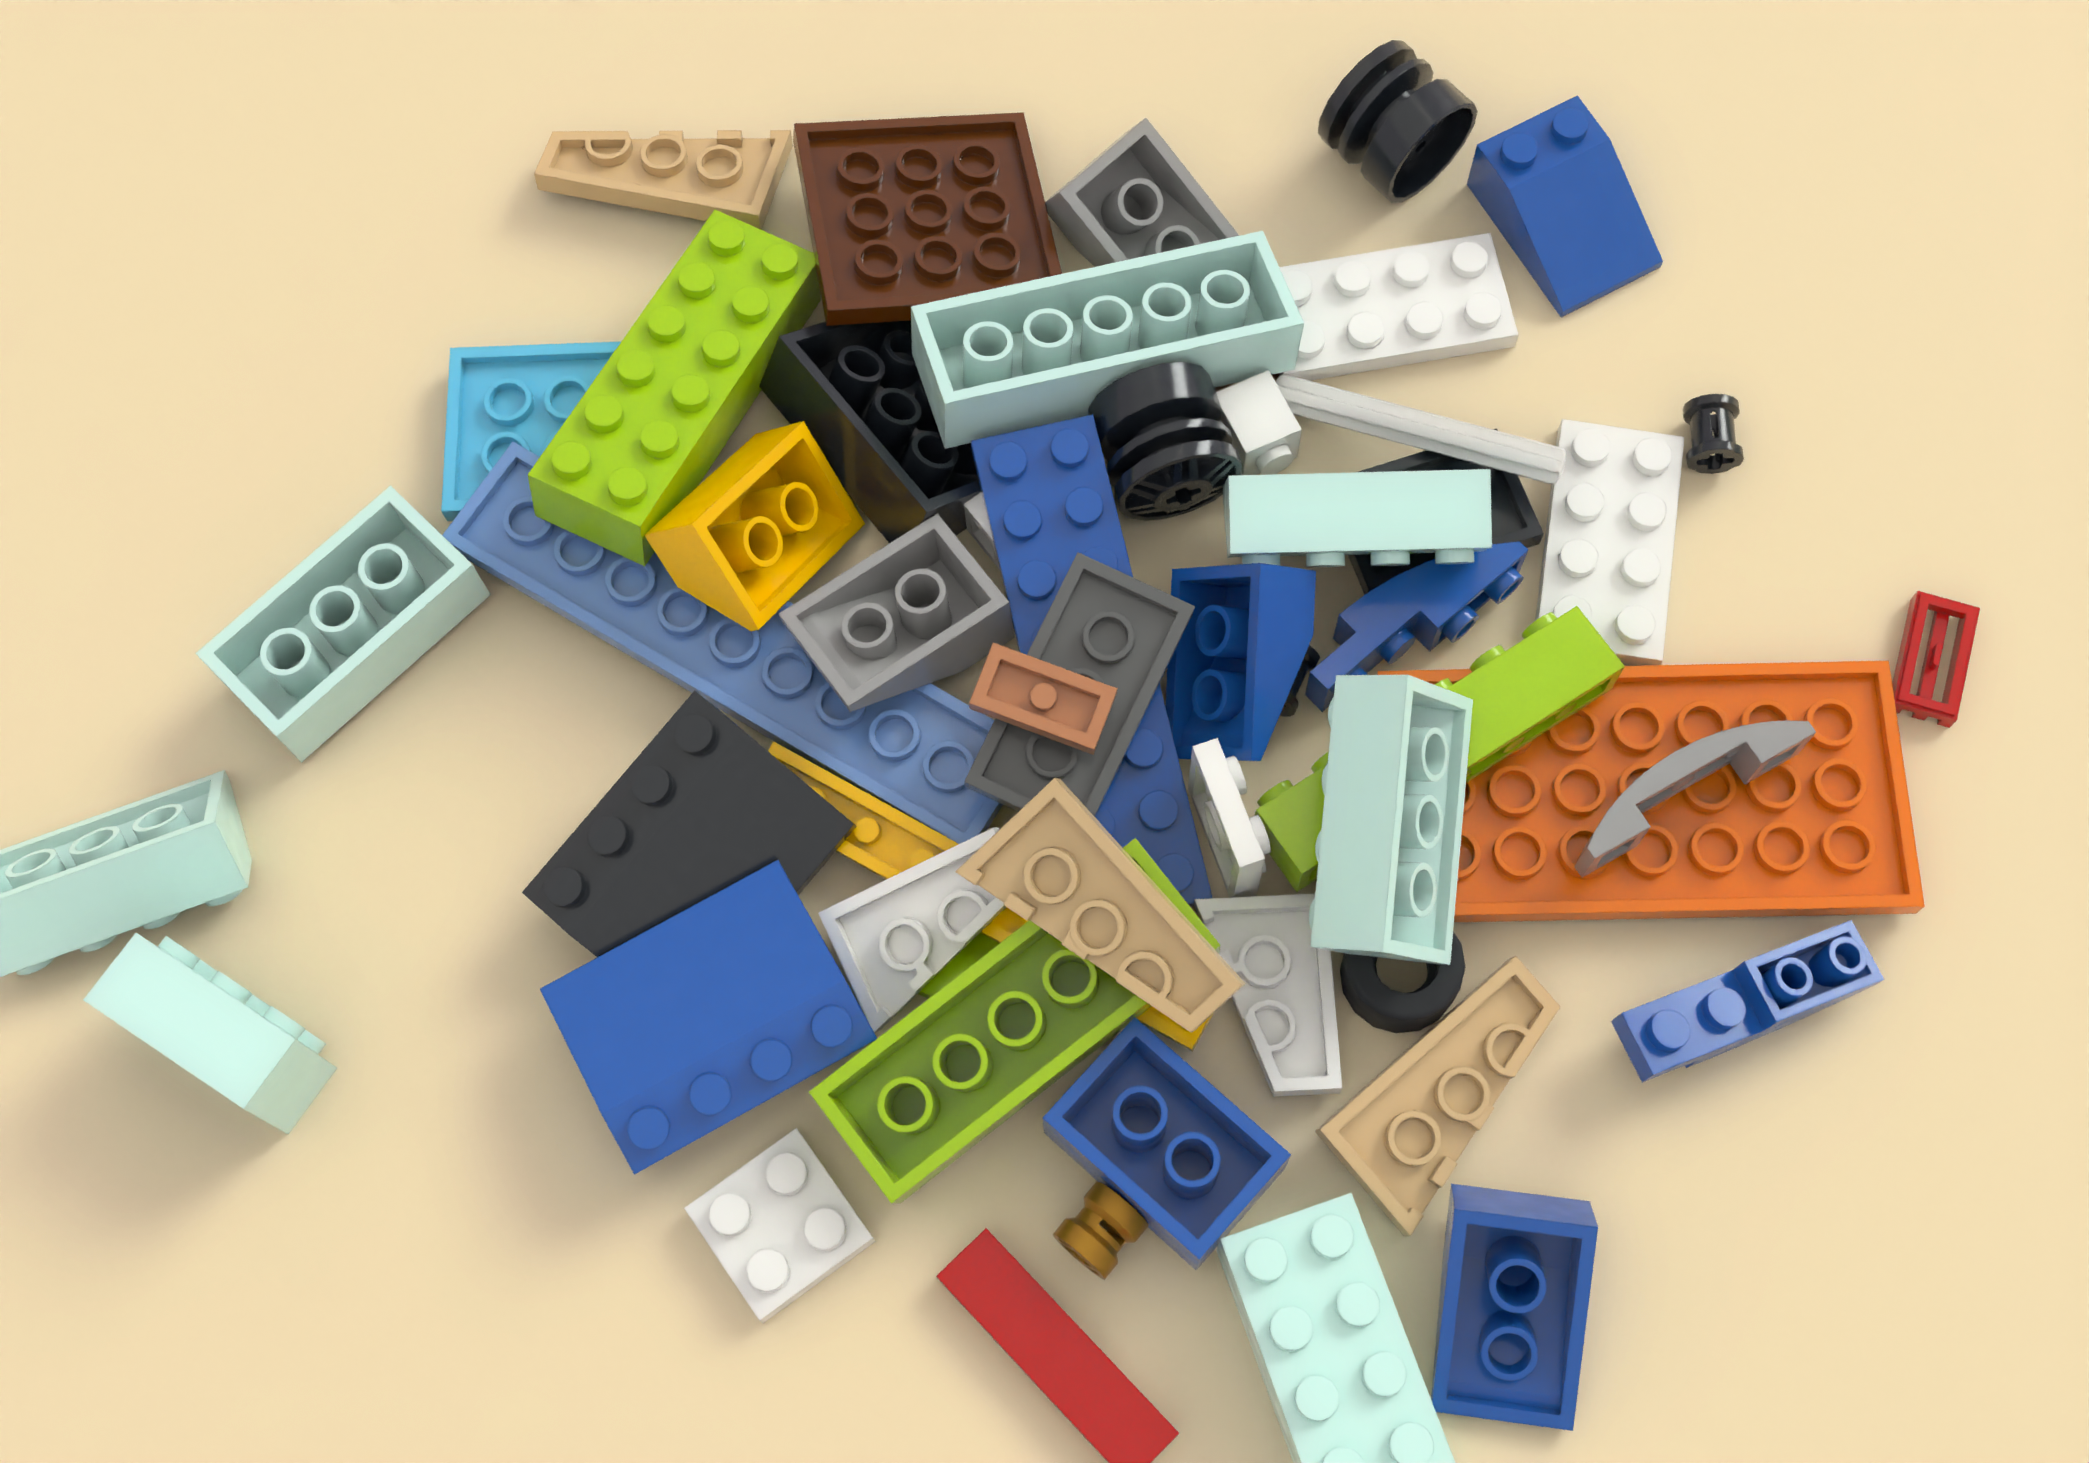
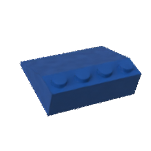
[540,860,877,1175]

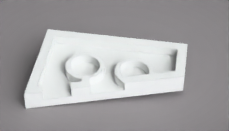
[818,827,1006,1033]
[1194,894,1342,1097]

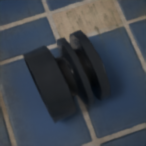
[1318,40,1478,203]
[1088,362,1242,521]

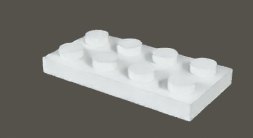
[1279,233,1518,381]
[1535,419,1684,666]

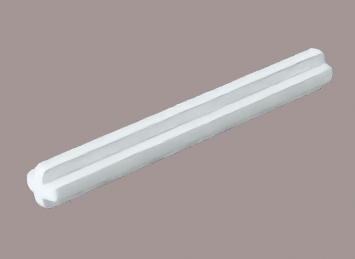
[1276,374,1566,484]

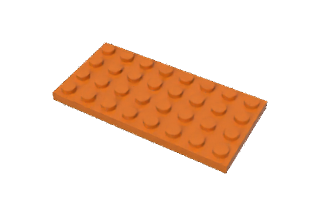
[1376,660,1925,922]

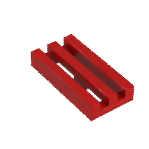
[1892,591,1980,728]

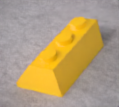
[644,421,865,631]

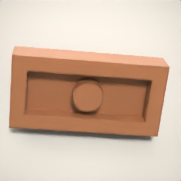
[969,642,1118,755]

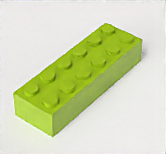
[528,209,821,566]
[809,838,1221,1204]

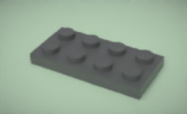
[964,552,1195,817]

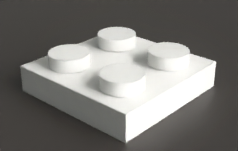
[1188,738,1271,898]
[684,1128,875,1323]

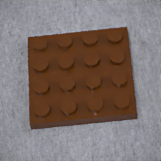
[793,112,1062,326]

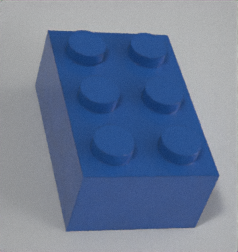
[1042,1017,1291,1270]

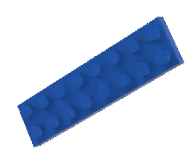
[971,414,1213,907]

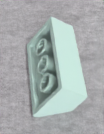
[1223,469,1492,567]
[1309,675,1473,965]
[0,770,252,977]

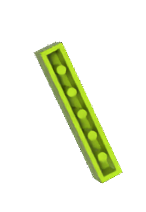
[1255,606,1625,892]

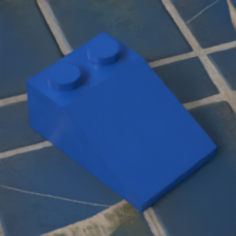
[1467,95,1663,317]
[1165,563,1316,761]
[1431,1184,1598,1431]

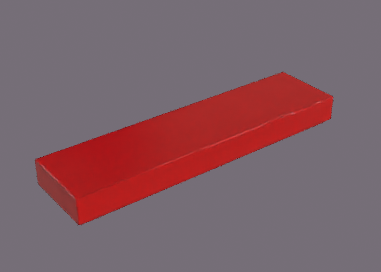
[936,1228,1179,1463]

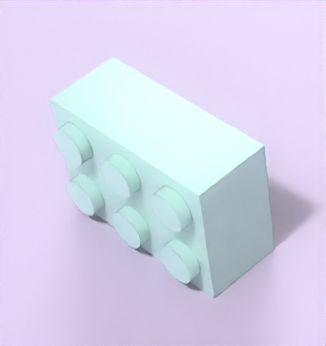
[83,933,337,1134]

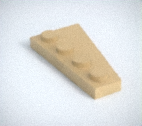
[534,130,793,230]
[955,778,1246,1032]
[1315,956,1560,1236]

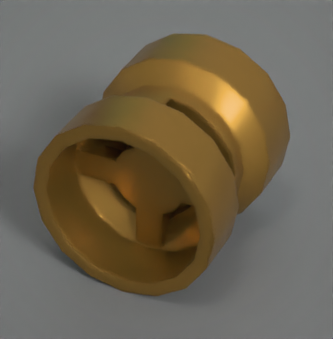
[1053,1181,1149,1280]

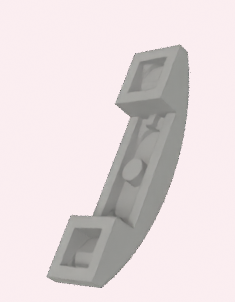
[1575,720,1816,878]

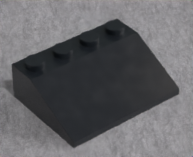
[759,320,981,543]
[522,690,857,957]

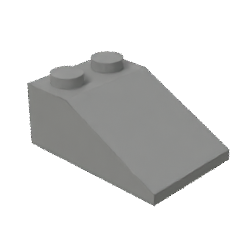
[1045,118,1239,267]
[779,513,1015,712]

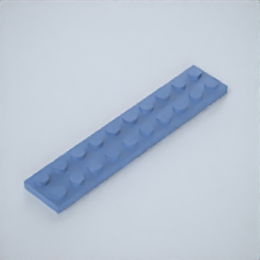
[442,442,1003,844]

